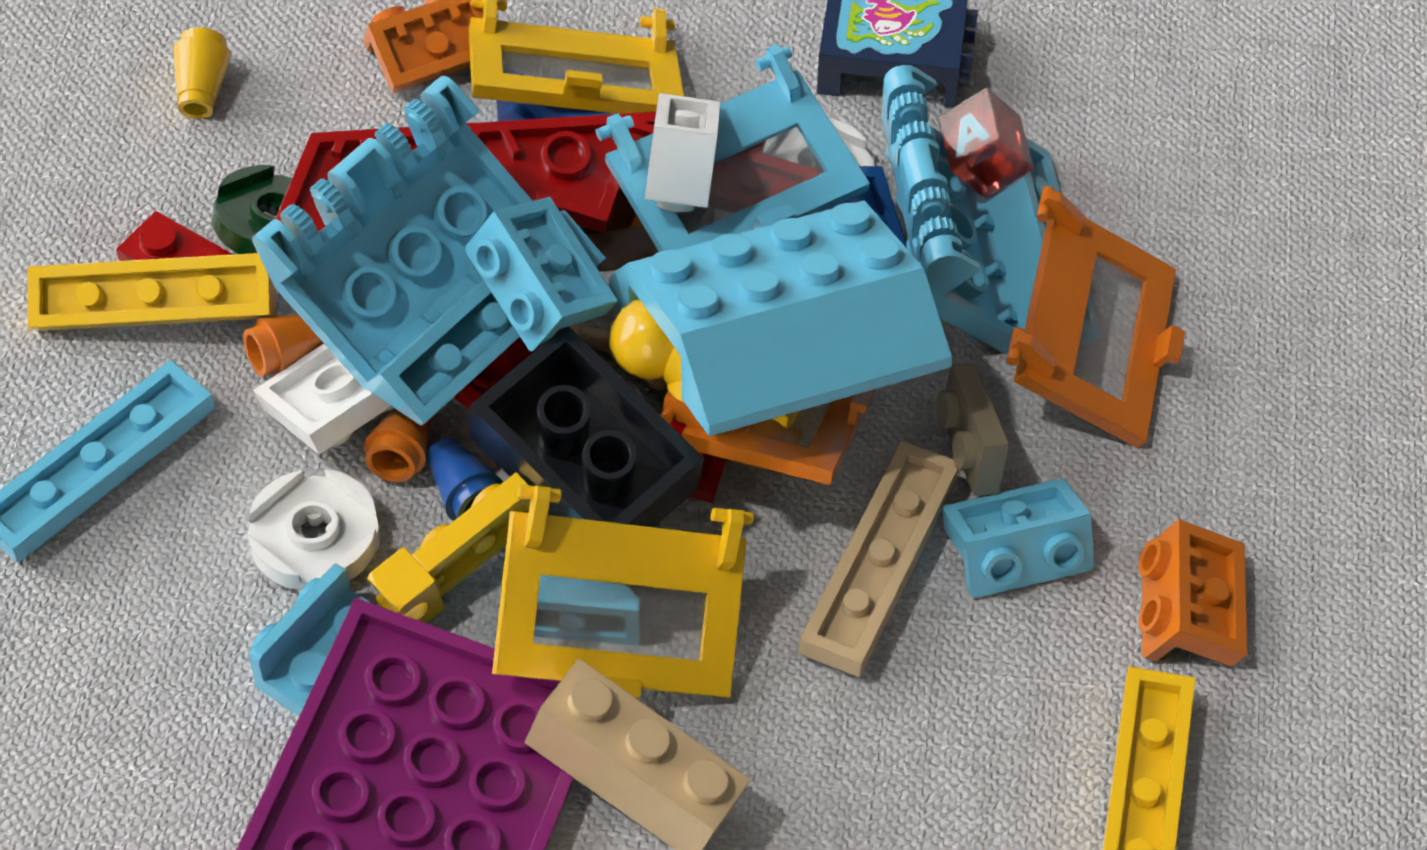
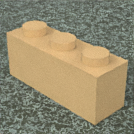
[524,658,751,850]

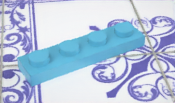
[0,360,215,564]

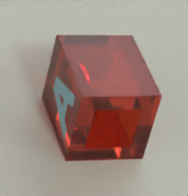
[938,87,1034,198]

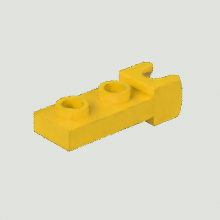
[367,473,530,623]

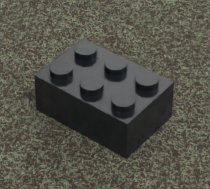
[470,326,704,527]

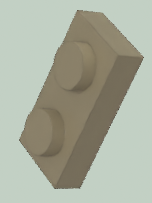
[936,363,1010,496]

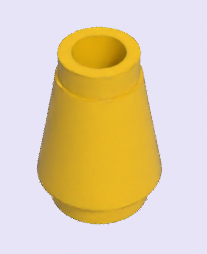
[173,27,232,119]

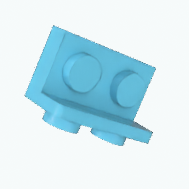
[465,197,618,351]
[941,478,1094,598]
[249,563,371,716]

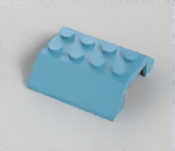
[882,65,1100,354]
[252,75,606,426]
[609,200,952,437]

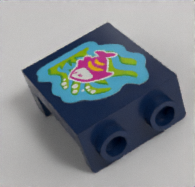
[817,0,978,107]

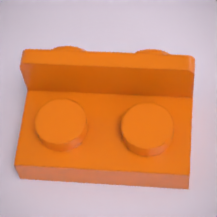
[363,0,483,94]
[1138,519,1247,667]

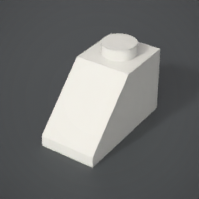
[644,93,720,212]

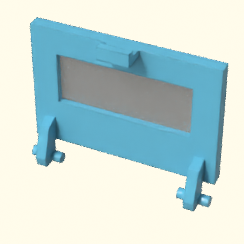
[595,44,870,252]

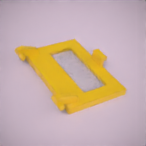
[469,0,684,114]
[492,485,753,698]

